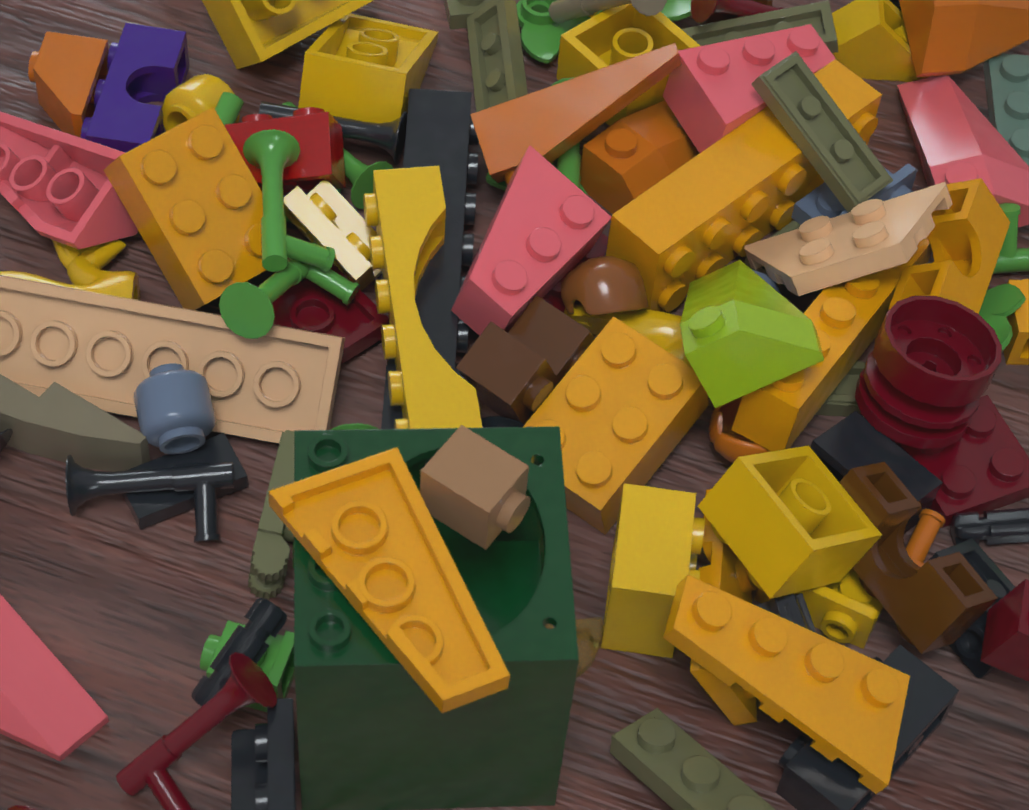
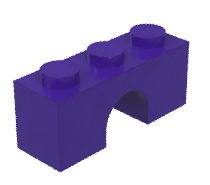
[81,23,189,152]

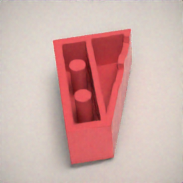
[663,24,836,153]
[451,145,611,336]

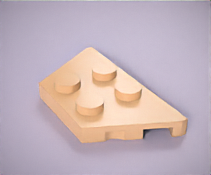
[744,182,952,296]

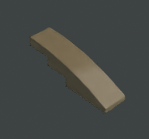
[0,374,150,472]

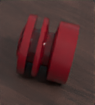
[855,296,1002,449]

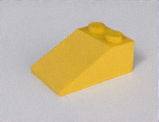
[202,0,373,69]
[298,13,439,123]

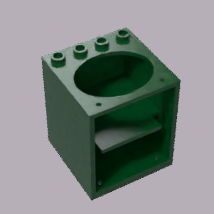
[294,426,579,810]

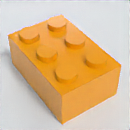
[104,107,266,310]
[523,316,709,535]

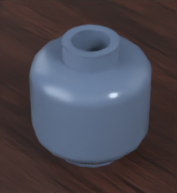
[133,363,216,455]

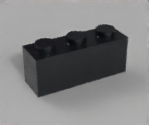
[776,645,959,810]

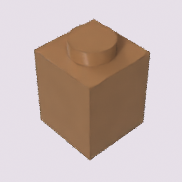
[420,425,530,550]

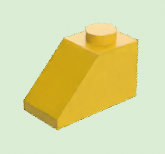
[832,0,931,82]

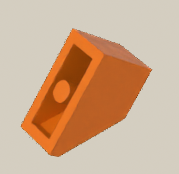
[28,31,109,138]

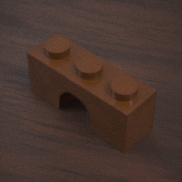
[839,461,998,654]

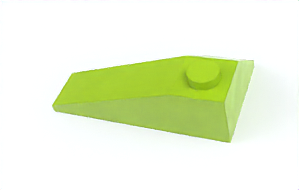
[680,260,824,408]

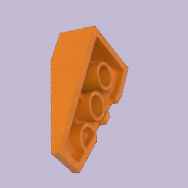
[899,0,1029,77]
[470,43,682,185]
[580,100,700,214]

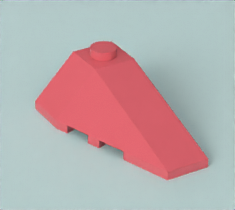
[897,75,1029,227]
[0,111,138,249]
[0,594,109,762]

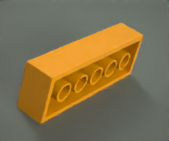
[606,59,882,312]

